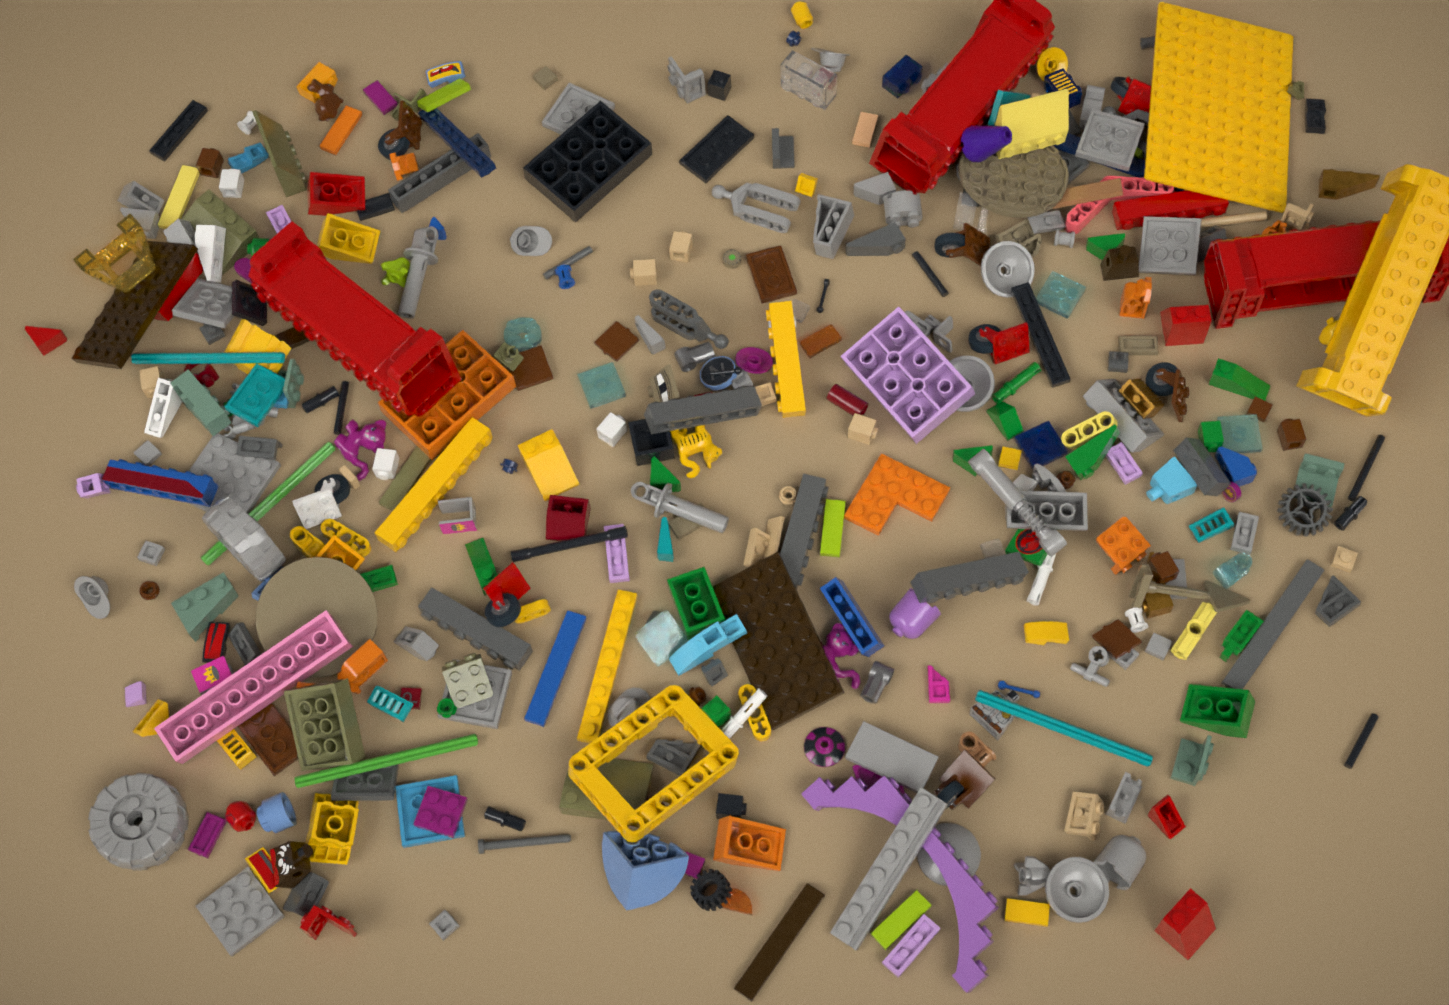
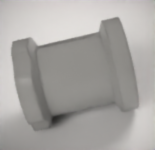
[1054,229,1075,248]

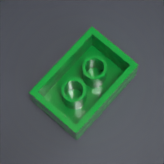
[667,566,725,641]

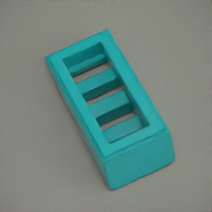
[1189,507,1234,543]
[657,517,674,562]
[367,685,414,722]

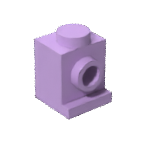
[76,473,110,499]

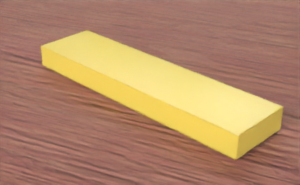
[157,165,200,229]

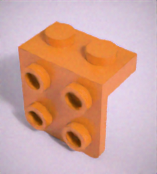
[1096,517,1151,575]

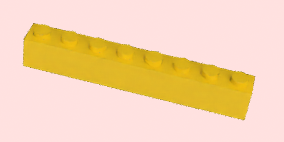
[375,417,493,552]

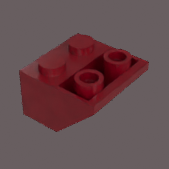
[545,495,591,541]

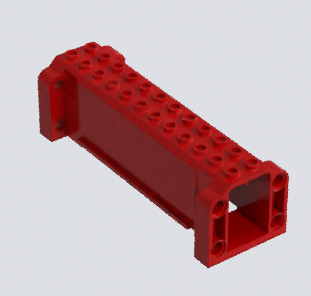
[869,0,1055,195]
[1204,220,1449,329]
[248,221,462,417]

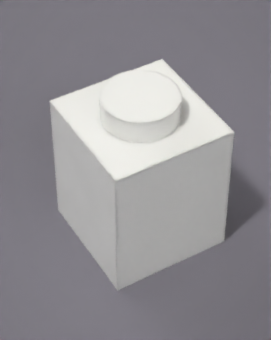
[219,169,244,198]
[596,412,627,447]
[372,448,400,480]

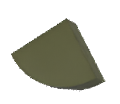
[1287,81,1304,100]

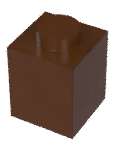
[196,148,224,178]
[1277,418,1307,451]
[1148,551,1180,584]

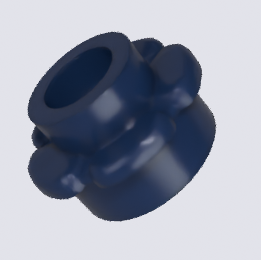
[786,30,802,47]
[500,458,519,474]

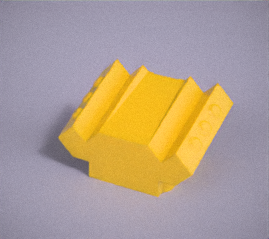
[224,319,291,374]
[305,793,359,865]

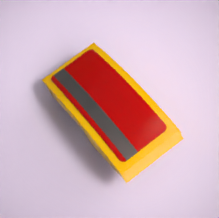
[245,847,278,894]

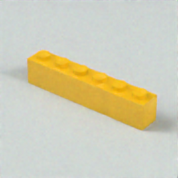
[766,301,806,418]

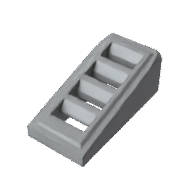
[635,315,665,354]

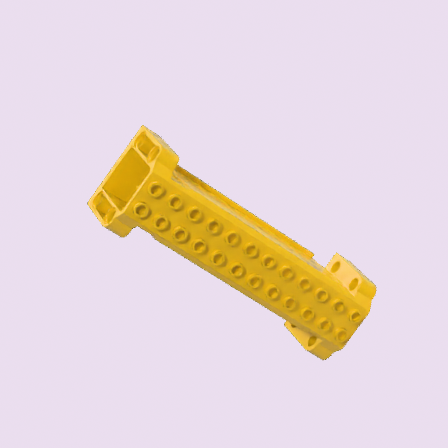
[1296,164,1449,417]

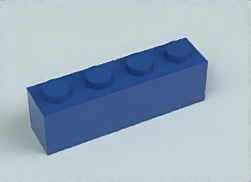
[820,577,885,657]

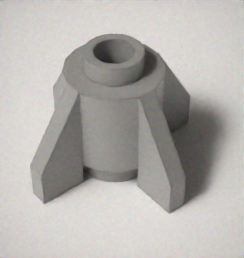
[1014,856,1050,895]

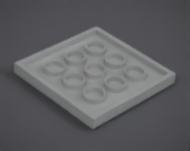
[189,433,281,514]

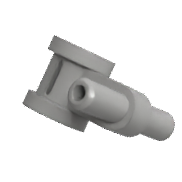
[1070,646,1110,687]

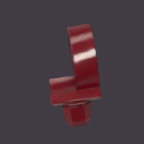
[184,364,219,387]

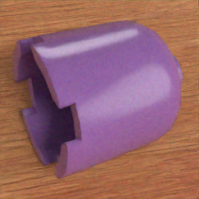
[889,588,941,639]

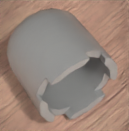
[1093,835,1146,890]

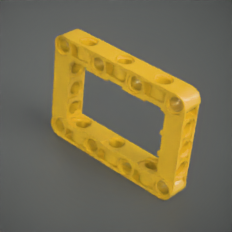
[568,685,739,842]

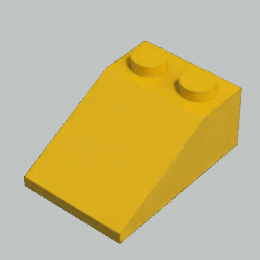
[317,213,380,264]
[517,429,580,501]

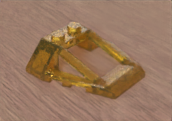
[73,213,156,293]

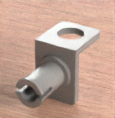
[924,315,953,353]

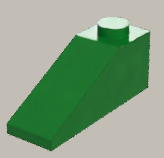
[1208,358,1270,401]
[1065,424,1120,480]
[465,538,498,596]

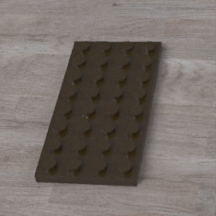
[71,241,198,369]
[713,552,845,730]

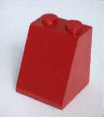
[1160,305,1212,346]
[1154,888,1216,960]

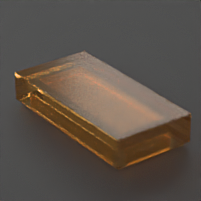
[800,324,842,358]

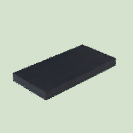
[679,115,754,184]

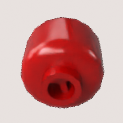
[225,801,257,832]

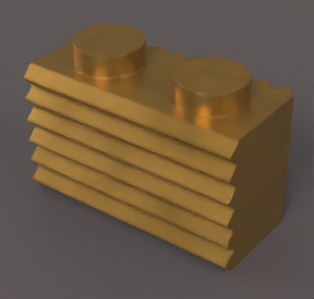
[1118,378,1164,419]

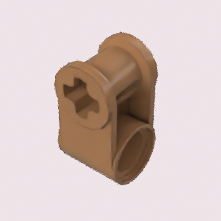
[958,731,997,767]

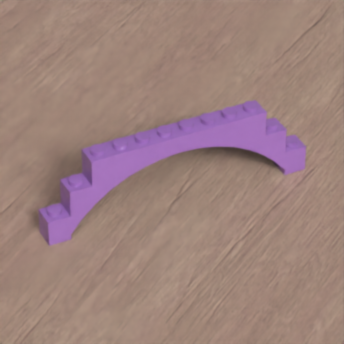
[801,776,999,993]

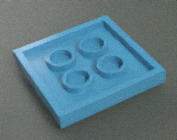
[395,775,465,848]

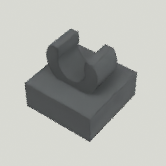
[199,323,225,345]
[1108,351,1129,373]
[701,658,728,687]

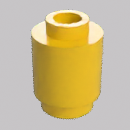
[791,1,813,29]

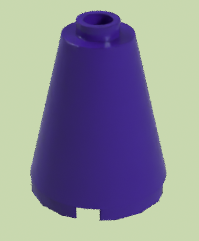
[961,126,1012,163]

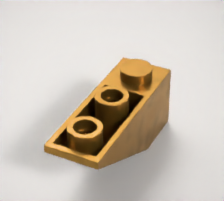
[1318,169,1380,200]

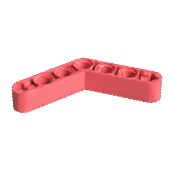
[1065,176,1174,234]

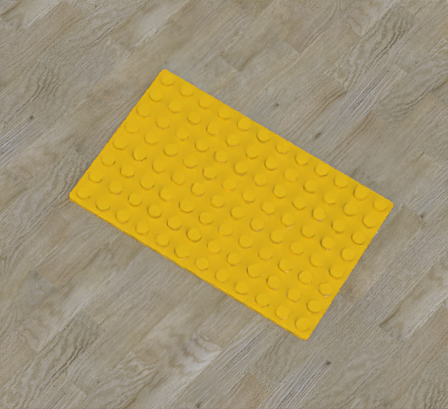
[1144,2,1293,213]

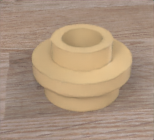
[779,486,798,505]

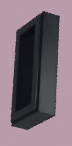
[357,193,395,221]

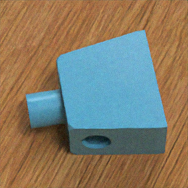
[1146,456,1197,504]

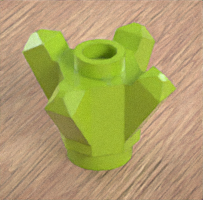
[381,257,410,288]

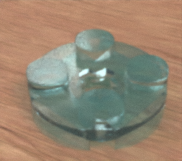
[504,317,542,352]

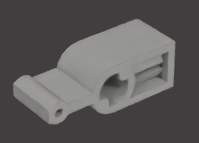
[1079,85,1105,130]

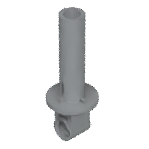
[398,226,439,319]
[631,482,729,534]

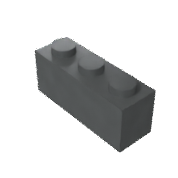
[1173,437,1231,496]

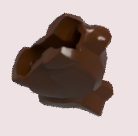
[307,79,344,122]

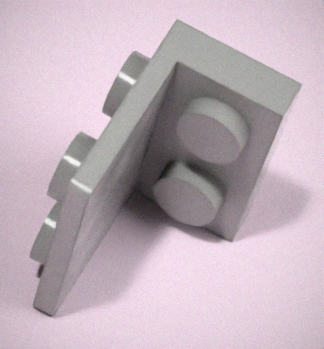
[667,56,706,104]

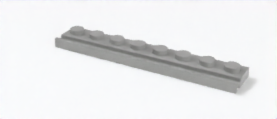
[830,787,948,950]

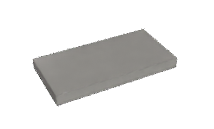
[845,721,939,793]

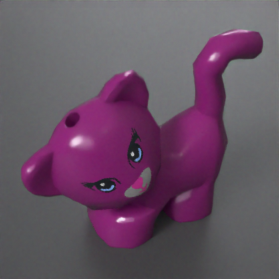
[334,419,386,481]
[821,623,860,689]

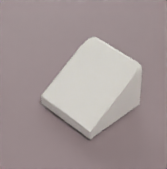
[1013,474,1037,491]

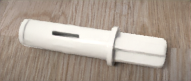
[1027,554,1056,605]
[721,688,767,739]

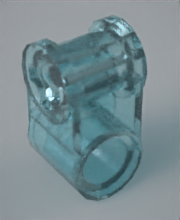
[1212,553,1252,589]

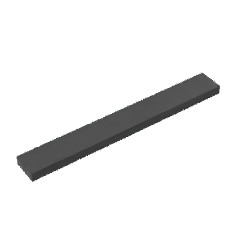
[1221,559,1324,689]

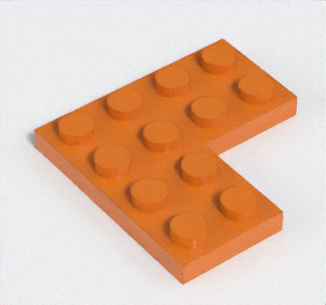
[844,453,950,536]

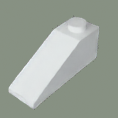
[195,225,226,283]
[144,378,182,438]

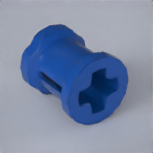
[555,265,575,289]

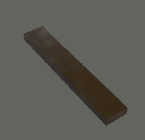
[734,883,825,1002]

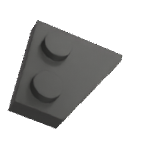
[1315,575,1361,627]
[647,739,702,776]

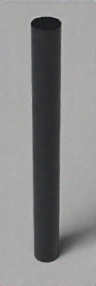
[1348,435,1385,502]

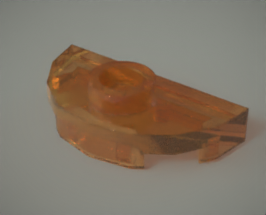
[717,888,752,916]

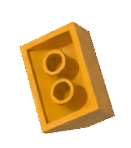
[316,535,365,570]

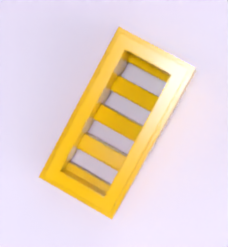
[217,729,257,770]

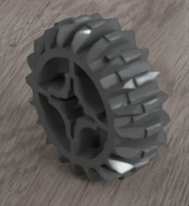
[1277,483,1333,537]

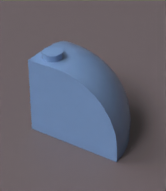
[602,831,689,911]

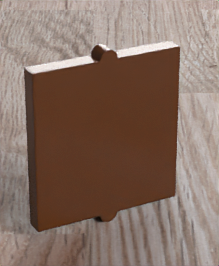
[594,321,639,362]
[1092,619,1142,660]

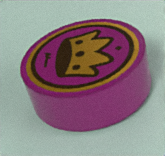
[1222,481,1241,502]

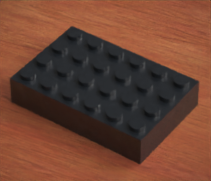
[523,100,652,222]

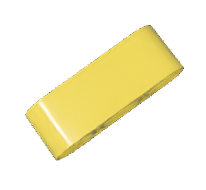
[1061,411,1118,451]

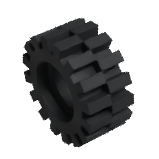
[690,869,732,911]

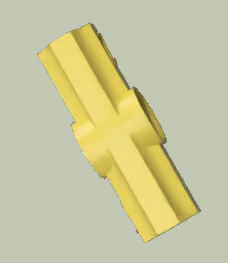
[1171,602,1217,660]

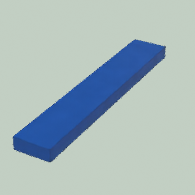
[524,610,587,727]

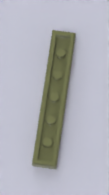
[379,446,431,511]

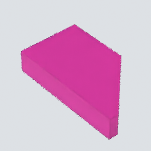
[927,665,950,703]

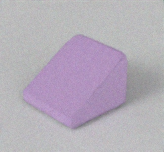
[125,681,147,707]

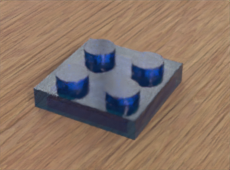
[1014,420,1068,469]

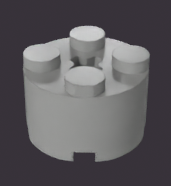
[883,191,922,228]

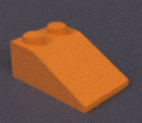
[713,816,786,871]

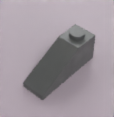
[846,222,906,256]

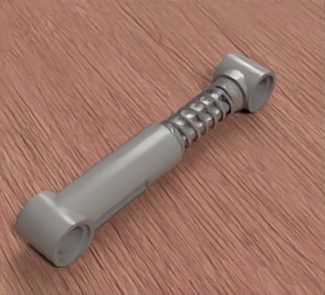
[968,449,1067,557]

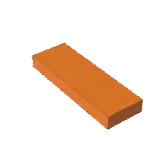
[320,105,362,155]

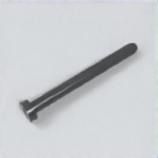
[478,834,571,854]

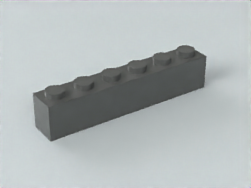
[388,133,491,213]
[644,386,762,434]
[780,474,829,589]
[910,552,1029,603]
[418,587,533,671]

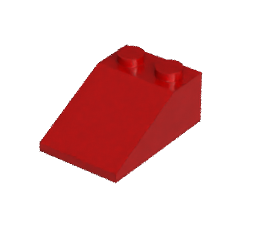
[308,172,365,216]

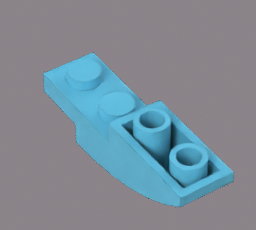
[669,614,747,676]

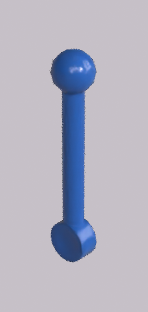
[998,681,1040,698]

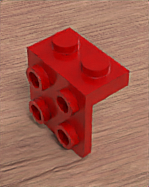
[300,905,357,940]

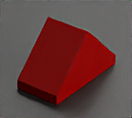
[25,326,67,356]
[1147,795,1186,840]

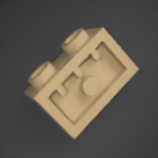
[1281,203,1314,232]
[1064,792,1104,841]

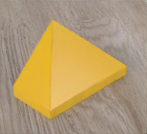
[132,699,169,737]

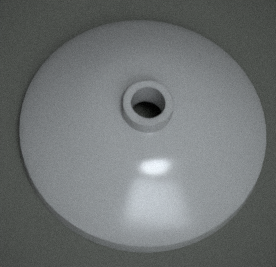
[981,241,1034,298]
[949,356,995,412]
[917,823,981,886]
[1045,857,1109,923]

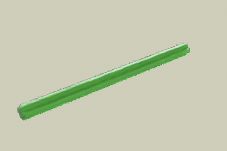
[201,442,335,565]
[294,734,478,788]

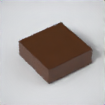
[1246,397,1273,423]

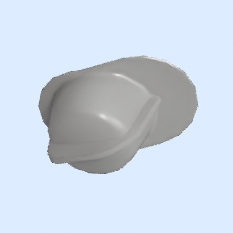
[811,47,850,72]
[510,226,552,256]
[74,576,110,619]
[608,688,650,727]

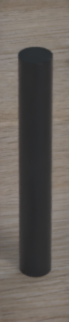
[912,251,949,297]
[333,381,349,435]
[1344,713,1379,769]

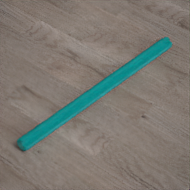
[131,352,285,364]
[975,690,1153,767]

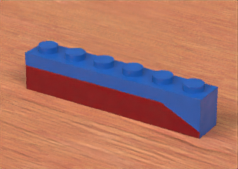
[101,459,219,507]

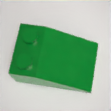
[1180,684,1255,738]

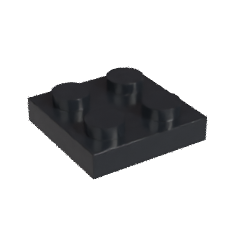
[232,280,267,326]

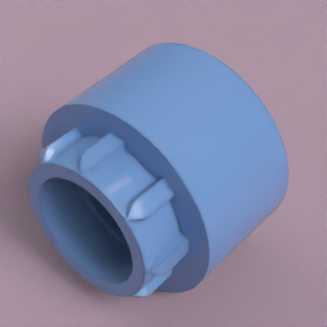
[257,792,297,833]

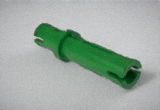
[991,362,1041,404]

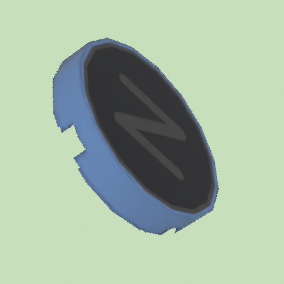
[700,356,737,391]

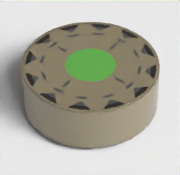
[723,249,742,269]

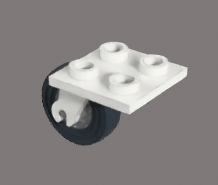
[292,474,350,529]

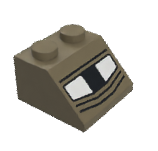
[647,364,680,402]

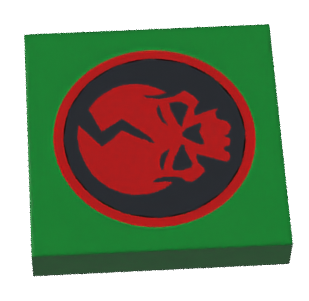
[1005,529,1048,566]

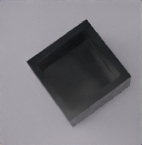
[628,419,675,466]

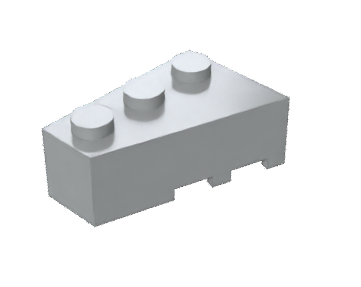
[813,194,854,259]

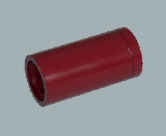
[826,384,869,416]

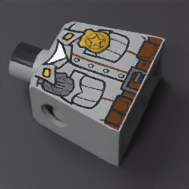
[969,690,1020,741]

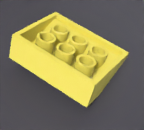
[995,89,1069,159]

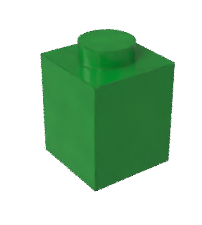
[1198,421,1224,453]
[702,695,731,728]

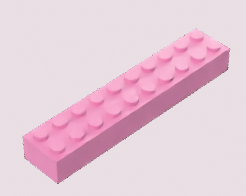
[154,610,353,764]

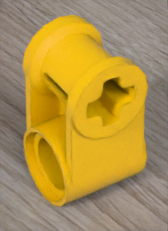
[290,526,325,558]

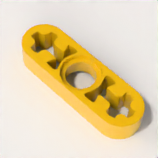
[320,519,371,557]
[738,684,771,741]

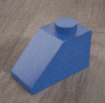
[1215,447,1257,487]

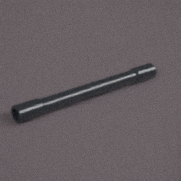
[511,526,628,562]

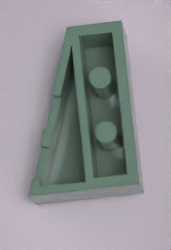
[170,370,232,436]
[171,572,239,642]

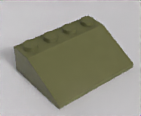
[252,110,307,198]
[183,189,259,275]
[284,678,366,771]
[559,753,654,820]

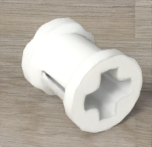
[237,111,257,135]
[1125,607,1149,633]

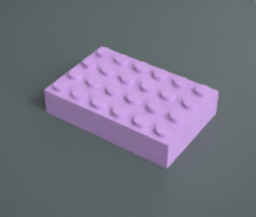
[840,307,975,444]

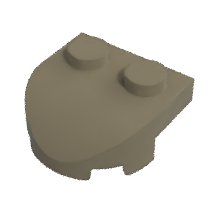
[995,218,1042,258]

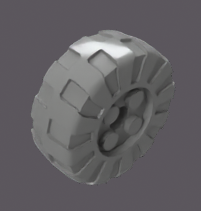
[202,496,286,581]
[88,773,189,871]

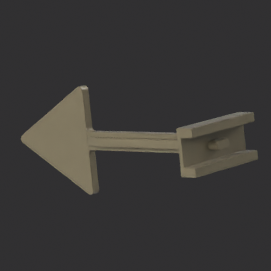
[1128,563,1250,612]

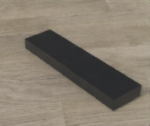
[149,100,208,162]

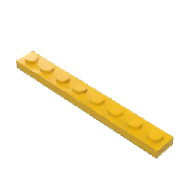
[577,590,638,743]

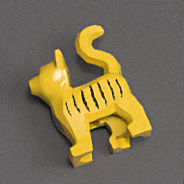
[670,425,722,478]

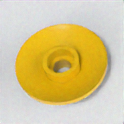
[1036,47,1068,83]

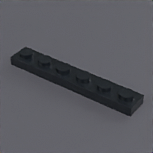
[1011,282,1071,388]

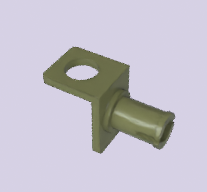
[390,88,427,121]
[492,342,524,372]

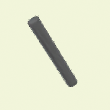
[543,246,593,280]

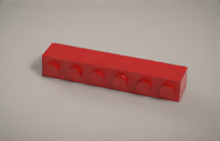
[1112,190,1229,230]

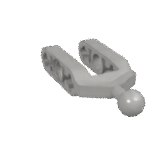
[712,183,801,233]

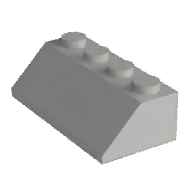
[1083,379,1164,453]
[1005,491,1088,531]

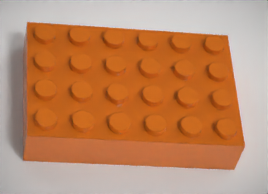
[378,330,516,460]

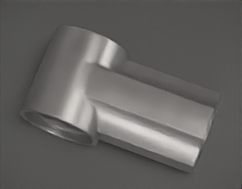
[674,341,715,372]
[860,661,894,704]

